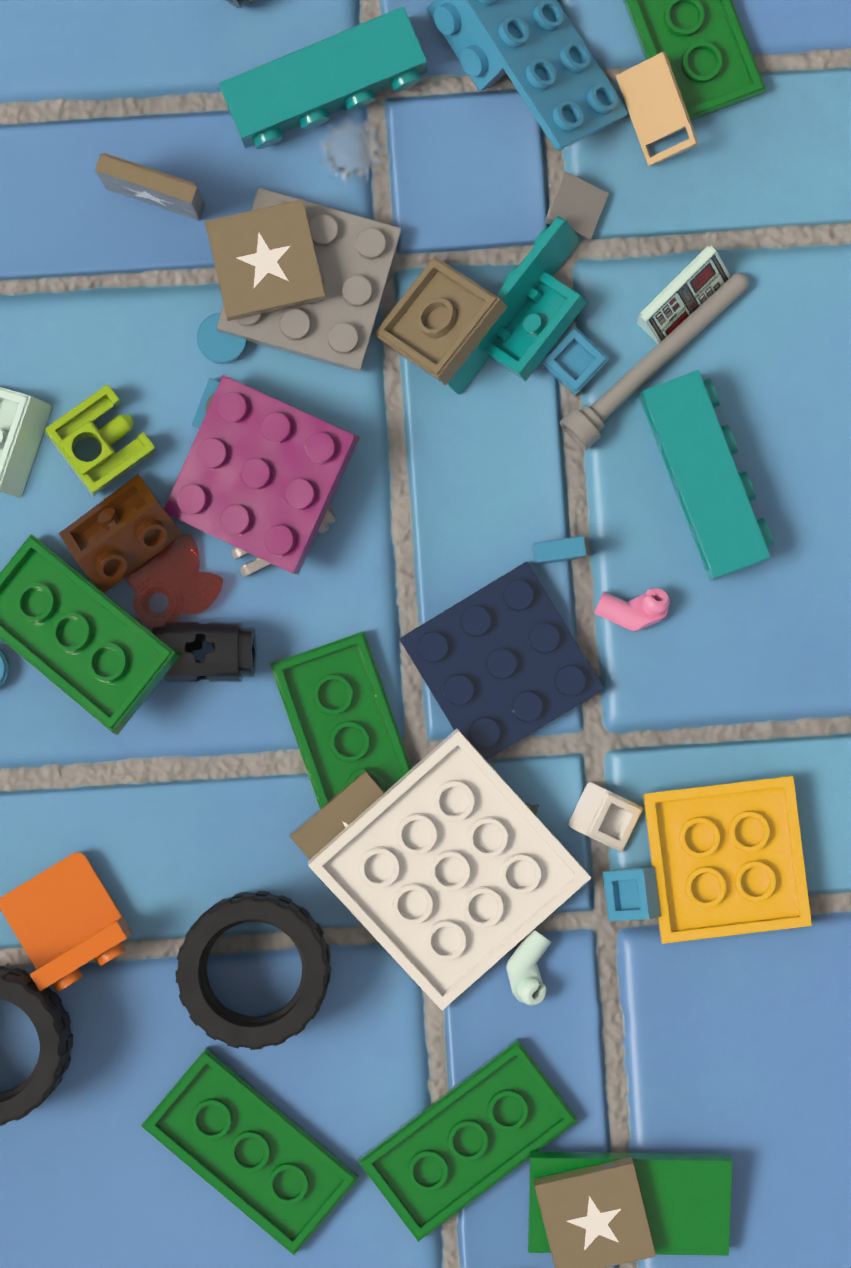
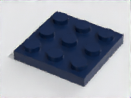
[399,561,604,761]

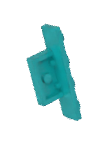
[447,216,587,395]

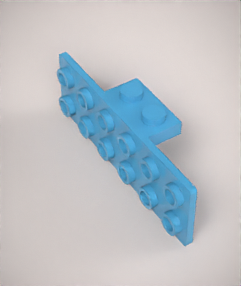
[427,0,628,151]

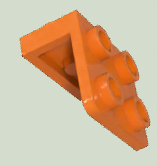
[0,852,133,992]

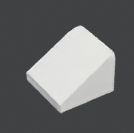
[568,782,643,852]

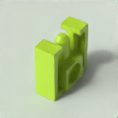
[45,384,155,497]

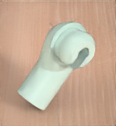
[506,929,551,1006]

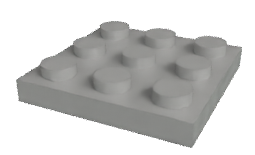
[216,187,402,373]

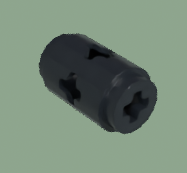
[152,622,256,682]

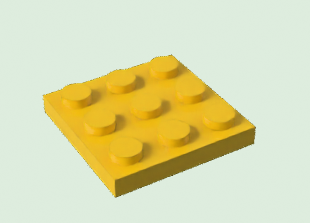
[643,776,812,944]

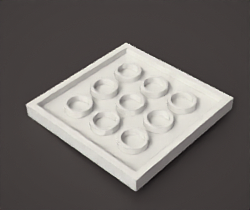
[308,728,591,1011]

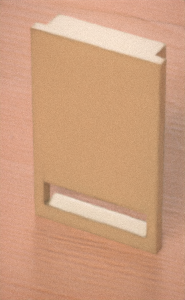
[615,52,699,166]

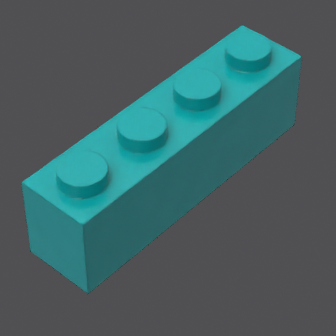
[219,6,427,149]
[638,369,774,581]

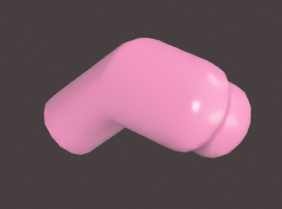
[594,588,670,632]

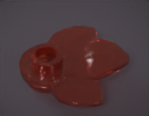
[125,534,223,627]

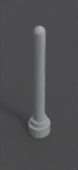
[559,273,749,451]

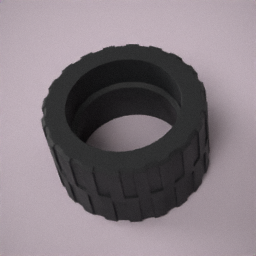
[175,891,331,1050]
[0,966,73,1126]

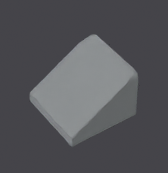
[545,171,609,241]

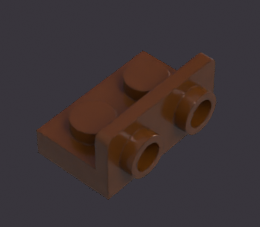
[59,474,181,592]

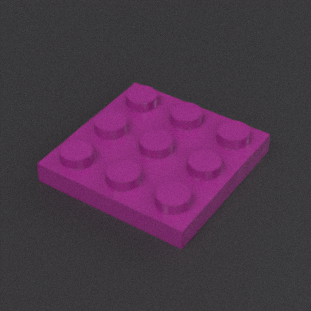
[164,375,360,575]

